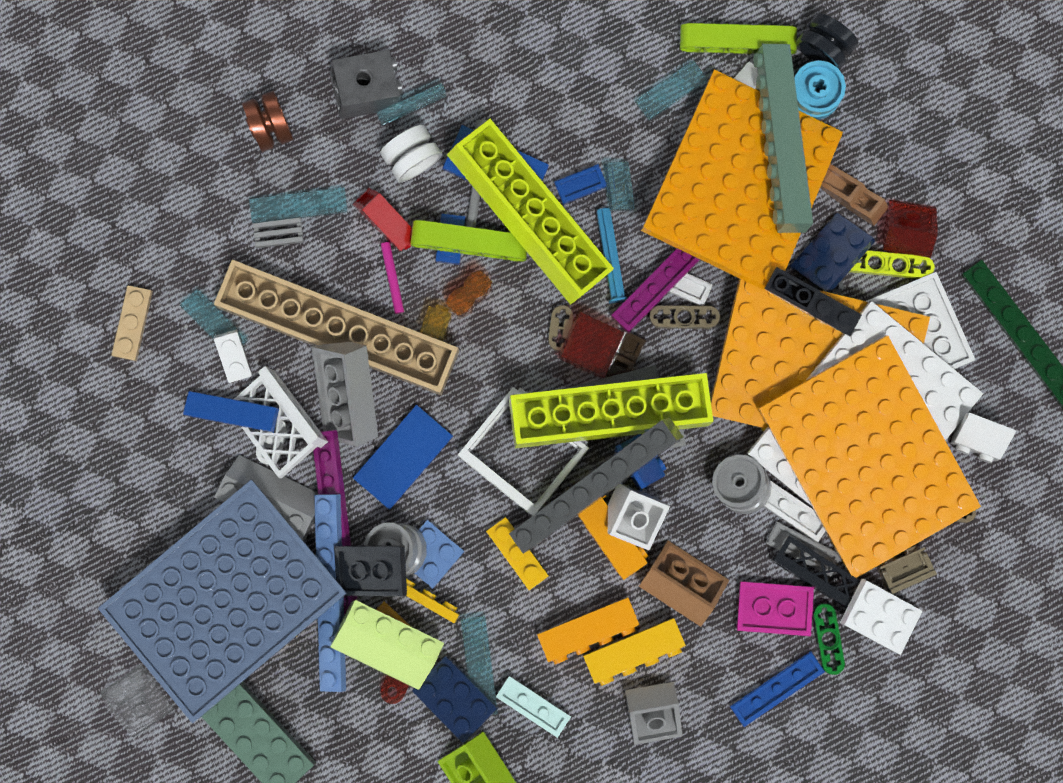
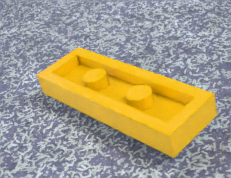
[486,517,549,590]
[406,578,460,623]

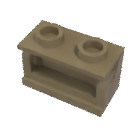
[876,545,937,594]

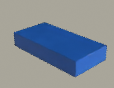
[554,164,607,205]

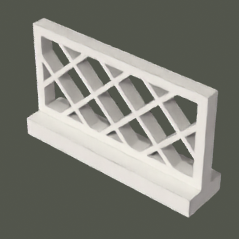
[233,366,328,479]

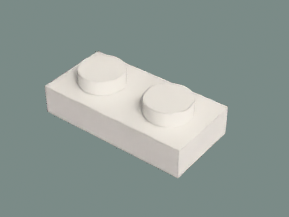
[214,329,252,383]

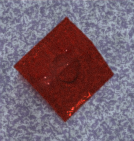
[883,199,938,258]

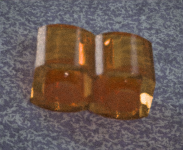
[446,270,493,320]

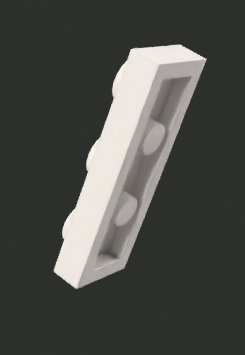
[764,481,825,542]

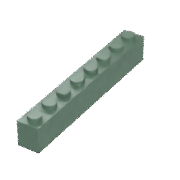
[753,44,813,233]

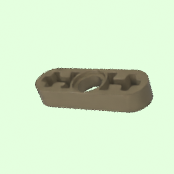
[649,306,720,329]

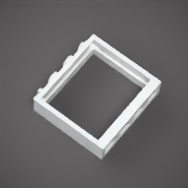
[458,387,589,516]

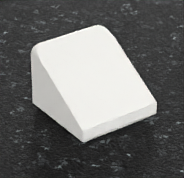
[734,62,758,89]

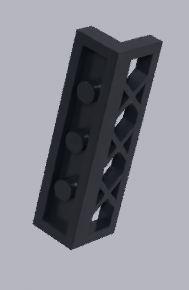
[771,536,860,609]

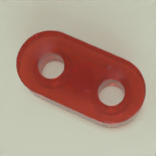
[380,675,409,704]

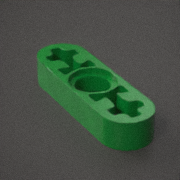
[813,604,845,675]

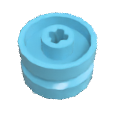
[794,60,846,120]

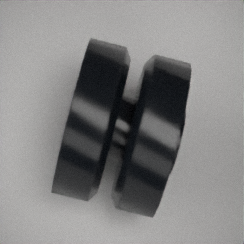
[796,13,859,70]

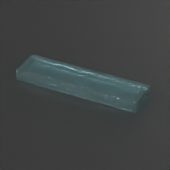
[249,187,348,224]
[461,616,498,715]

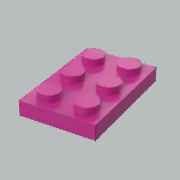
[736,582,814,636]

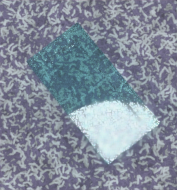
[604,162,635,211]

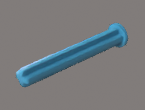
[596,208,628,304]

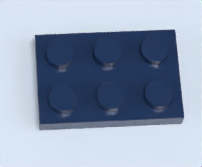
[790,213,875,293]
[412,655,499,744]

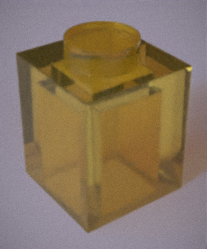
[420,304,453,342]

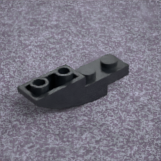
[764,267,862,337]

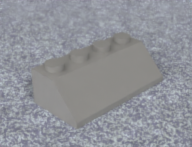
[312,342,378,447]
[214,455,319,541]

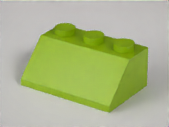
[437,732,517,783]

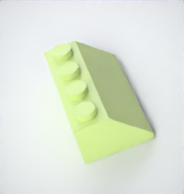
[330,600,444,690]

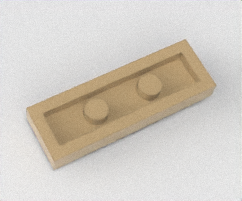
[111,286,153,362]

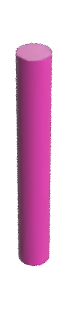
[381,242,404,314]

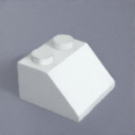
[950,413,1016,463]
[608,483,670,550]

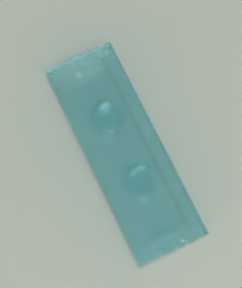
[635,60,707,121]
[377,83,446,126]

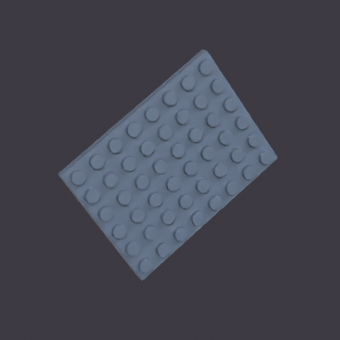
[98,480,347,724]

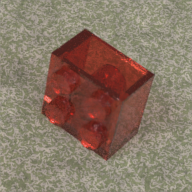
[557,312,624,378]

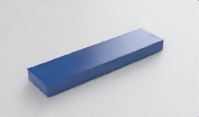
[183,391,279,433]
[730,651,825,727]

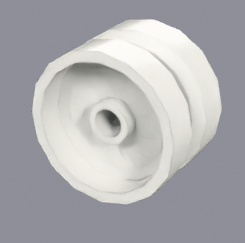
[380,125,442,183]

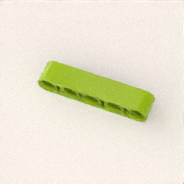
[680,23,797,54]
[411,220,527,262]

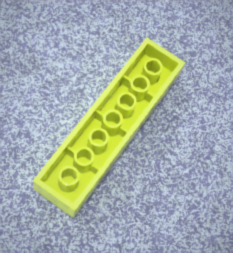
[447,119,614,305]
[509,373,713,448]

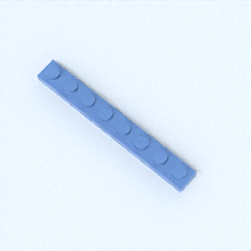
[314,494,346,692]

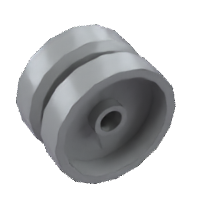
[712,455,772,514]
[364,523,427,576]

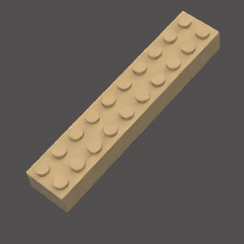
[214,260,459,396]

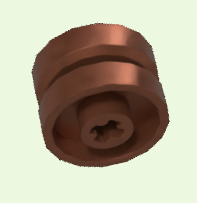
[242,91,293,152]

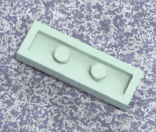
[496,676,571,738]

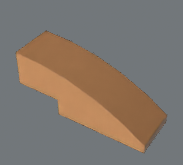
[820,164,888,226]

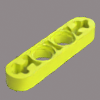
[849,251,935,279]

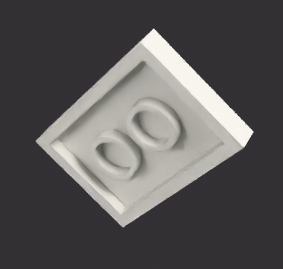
[840,579,922,655]

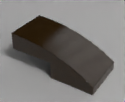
[603,330,647,377]

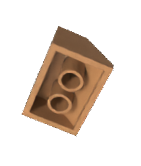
[639,541,729,627]

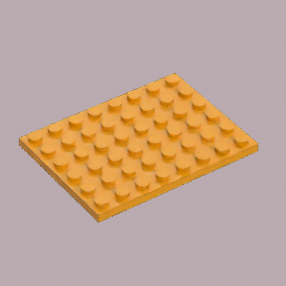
[641,69,843,293]
[711,278,930,429]
[758,335,981,578]

